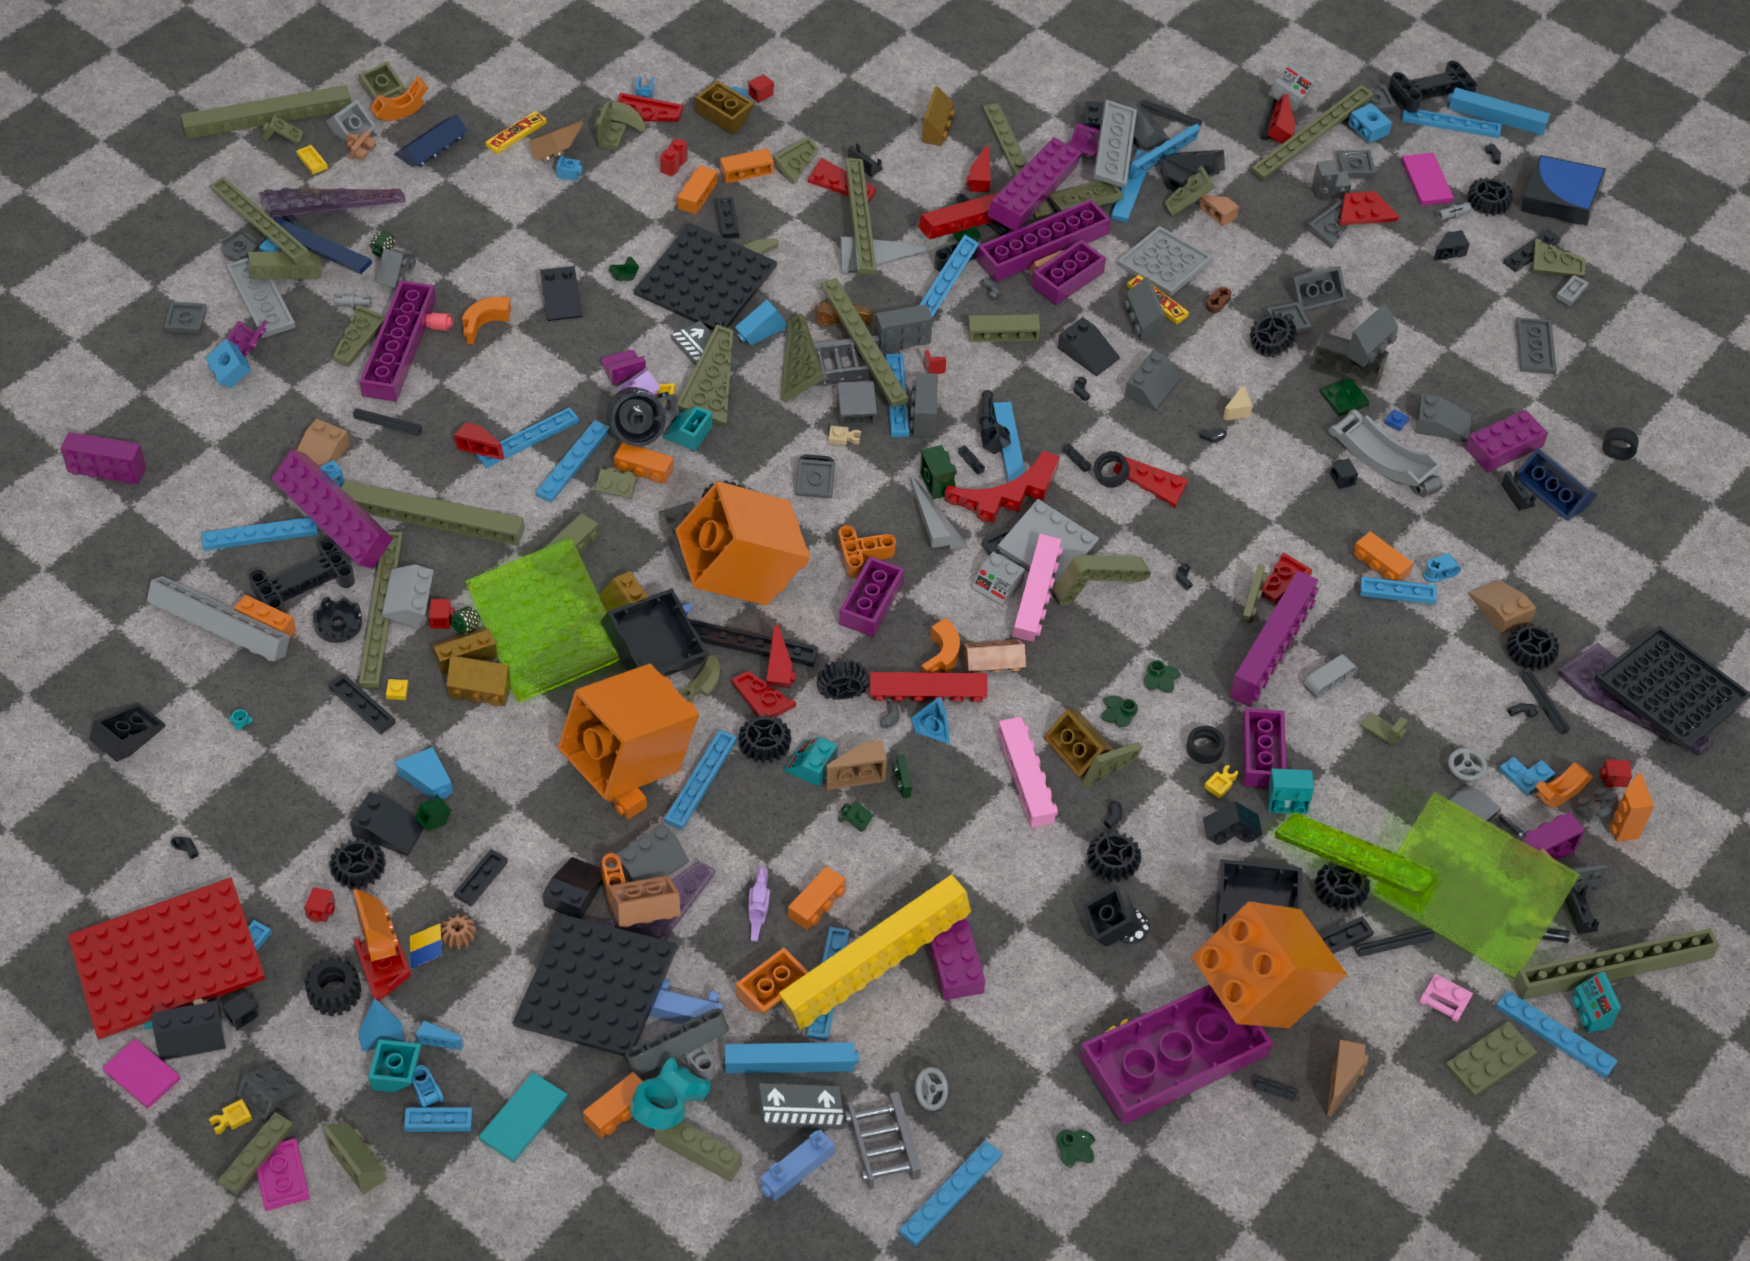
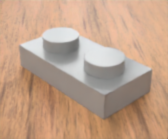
[1556,275,1589,306]

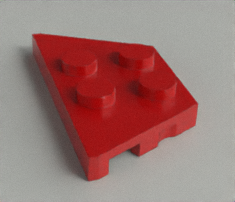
[1339,191,1399,226]
[353,939,411,1002]

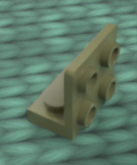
[595,102,627,151]

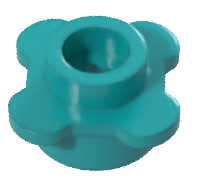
[229,709,253,730]

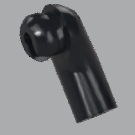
[1485,143,1501,165]
[1073,376,1091,401]
[1199,428,1227,443]
[1175,563,1193,590]
[1103,801,1122,829]

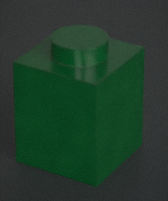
[415,797,451,831]

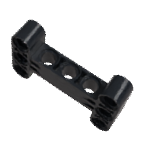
[1388,61,1478,113]
[249,538,355,613]

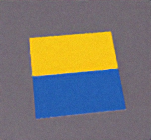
[410,923,442,969]

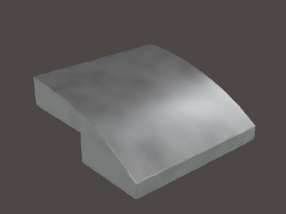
[1442,785,1501,833]

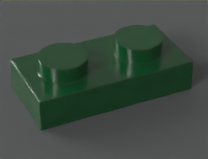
[893,754,912,798]

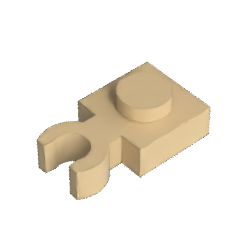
[829,426,861,445]

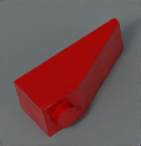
[1267,93,1295,144]
[966,146,990,192]
[454,422,505,460]
[766,625,796,688]

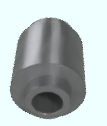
[1414,475,1443,497]

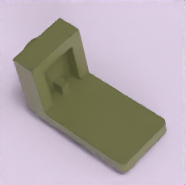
[261,115,303,144]
[1361,712,1408,746]

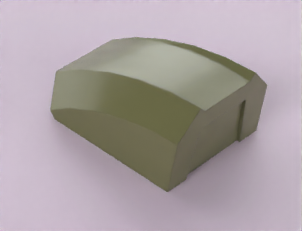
[358,61,405,100]

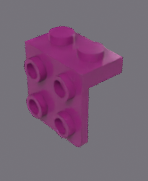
[1067,123,1100,158]
[226,320,267,357]
[601,350,646,385]

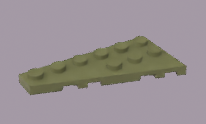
[780,313,824,402]
[677,325,733,427]

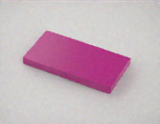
[1401,153,1454,205]

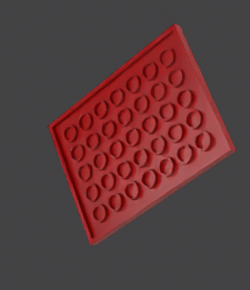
[68,877,266,1040]

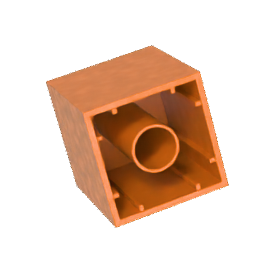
[675,481,810,605]
[557,664,699,800]
[1191,901,1348,1028]

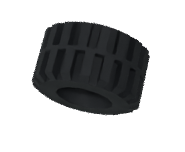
[305,957,361,1016]

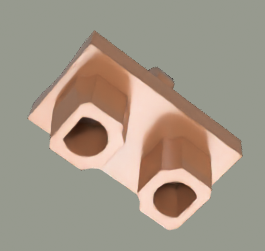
[346,130,376,161]

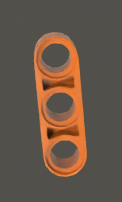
[601,853,625,915]

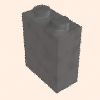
[837,381,877,426]

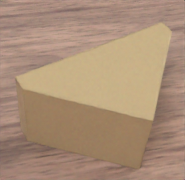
[1223,386,1253,421]

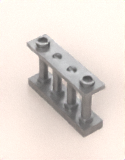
[813,336,879,386]
[844,1092,921,1190]

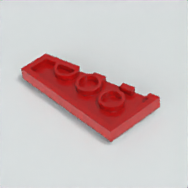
[611,92,683,122]
[808,158,876,203]
[1113,456,1188,508]

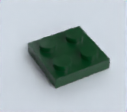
[1320,378,1370,417]

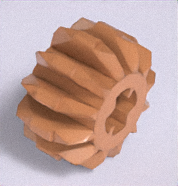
[441,914,476,950]

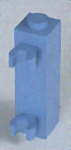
[649,979,723,1024]
[760,1130,835,1202]

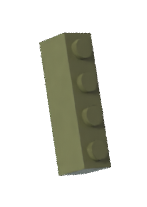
[247,251,322,279]
[968,314,1040,342]
[532,513,600,581]
[655,1121,742,1182]

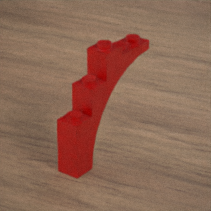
[945,451,1060,523]

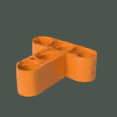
[838,525,896,578]

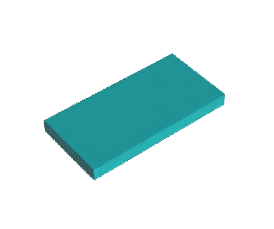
[479,1072,568,1163]

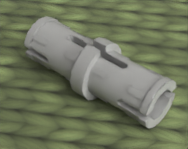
[1437,202,1471,221]
[335,294,372,308]

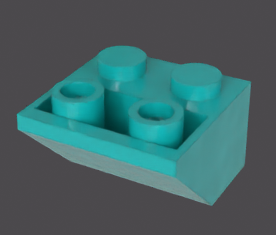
[663,406,712,451]
[1268,769,1314,815]

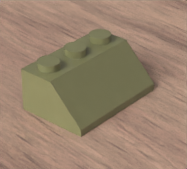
[322,1123,386,1195]

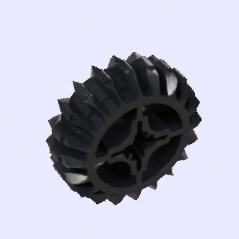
[1467,177,1513,216]
[1249,312,1297,358]
[1506,623,1559,671]
[816,659,869,700]
[738,714,792,764]
[1087,830,1142,882]
[329,837,386,890]
[1315,859,1370,912]

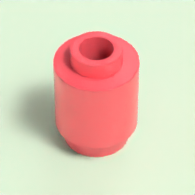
[426,312,453,331]

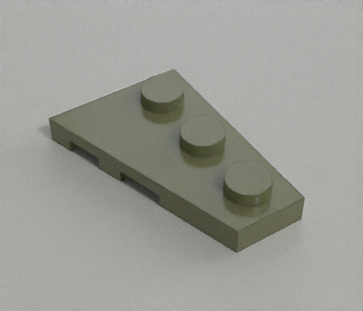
[1532,238,1586,278]

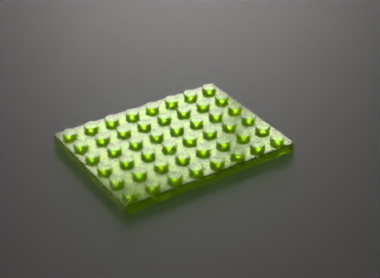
[465,537,621,703]
[1371,792,1580,979]

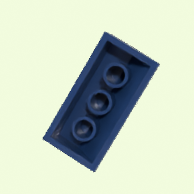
[394,114,468,167]
[1518,448,1597,521]

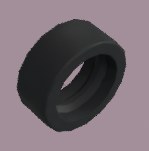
[1602,427,1639,461]
[1093,451,1130,488]
[1186,726,1225,764]

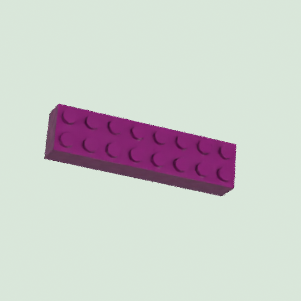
[987,137,1082,231]
[977,199,1111,282]
[359,280,436,402]
[271,449,393,569]
[1229,571,1319,707]

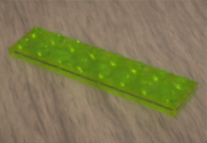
[1274,812,1440,898]

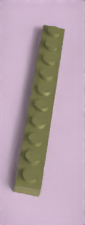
[1251,85,1374,181]
[983,103,1052,221]
[845,158,877,275]
[210,177,311,264]
[821,278,908,407]
[359,531,403,688]

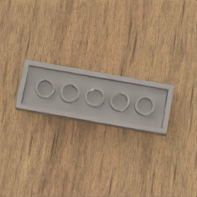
[1093,100,1137,188]
[226,258,296,338]

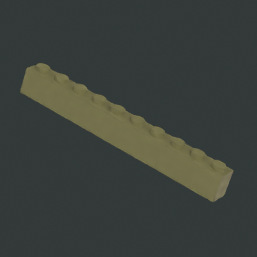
[181,85,351,139]
[342,481,525,546]
[1514,928,1720,1000]

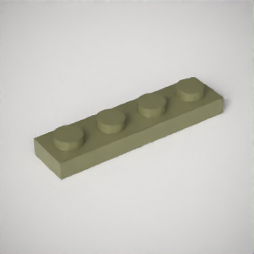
[218,1112,294,1195]

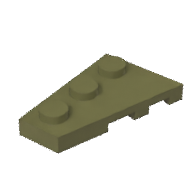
[772,136,819,184]
[1164,166,1215,216]
[1242,564,1268,623]
[1082,742,1143,788]

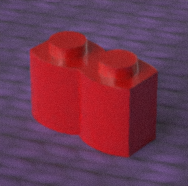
[660,138,688,176]

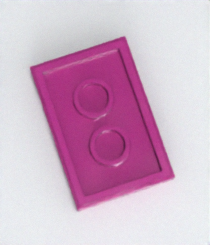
[102,1039,181,1109]
[257,1138,310,1211]

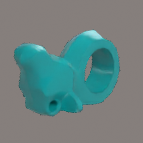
[629,1057,711,1130]

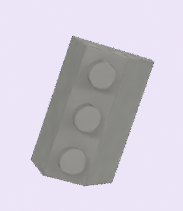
[381,564,434,627]

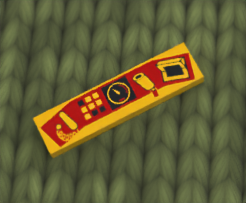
[485,111,547,155]
[1127,275,1189,325]

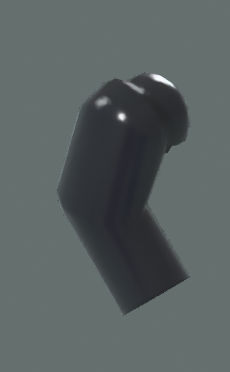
[1507,703,1538,717]
[170,836,199,859]

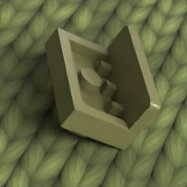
[595,467,639,499]

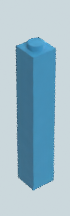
[1447,88,1550,135]
[725,1042,859,1073]

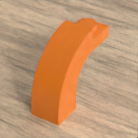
[370,76,428,121]
[462,297,511,345]
[921,618,960,673]
[1535,762,1594,808]

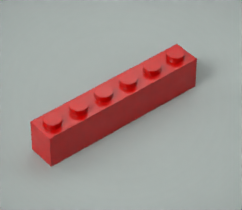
[918,192,1000,240]
[869,672,987,703]

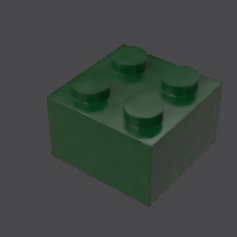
[920,445,957,500]

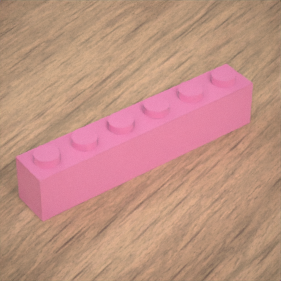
[1012,534,1063,642]
[998,717,1058,828]

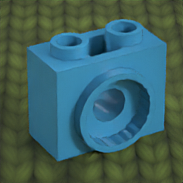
[1348,103,1392,143]
[206,339,252,388]

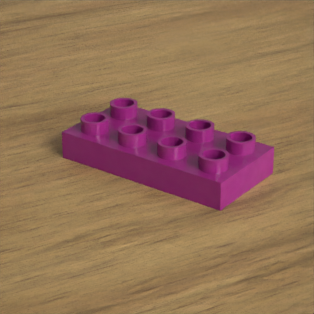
[1079,984,1273,1125]

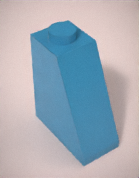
[735,300,787,345]
[395,747,453,799]

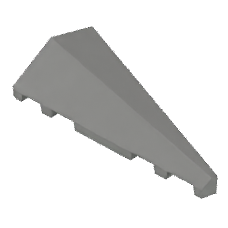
[840,236,926,274]
[911,478,967,550]

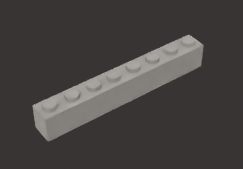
[147,576,290,661]

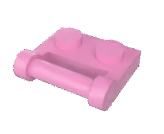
[1419,974,1473,1023]

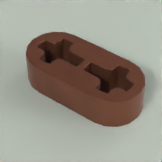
[1206,287,1232,313]

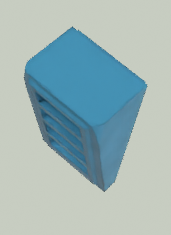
[416,1021,464,1050]

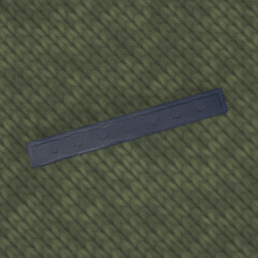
[271,215,372,274]

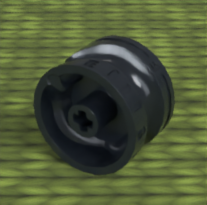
[607,387,666,446]

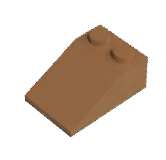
[528,121,583,161]
[297,418,350,467]
[1468,580,1536,634]
[826,740,887,790]
[1327,1040,1369,1117]

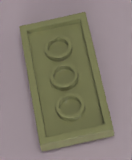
[1048,180,1123,212]
[1445,1021,1538,1098]

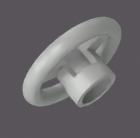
[1448,748,1488,781]
[915,1067,948,1111]

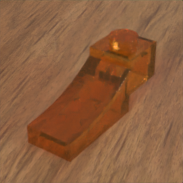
[816,301,873,326]

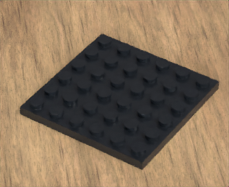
[633,222,777,331]
[1593,625,1750,751]
[512,914,678,1057]

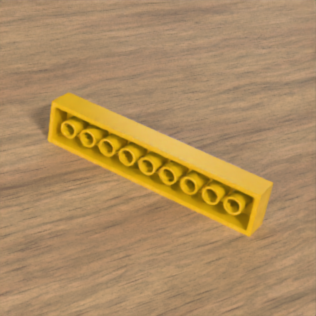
[779,874,971,1030]

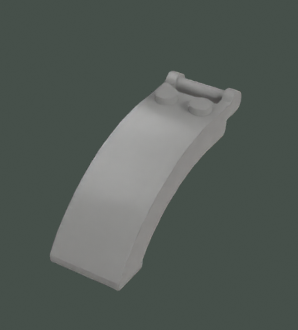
[1329,409,1441,486]

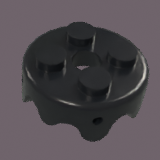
[313,597,363,643]

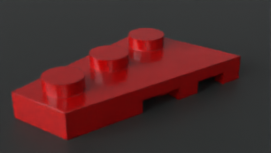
[1261,552,1312,604]
[732,671,796,718]

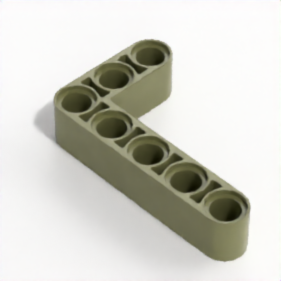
[1052,555,1151,606]

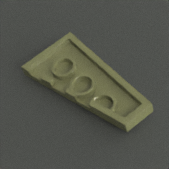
[333,305,386,367]

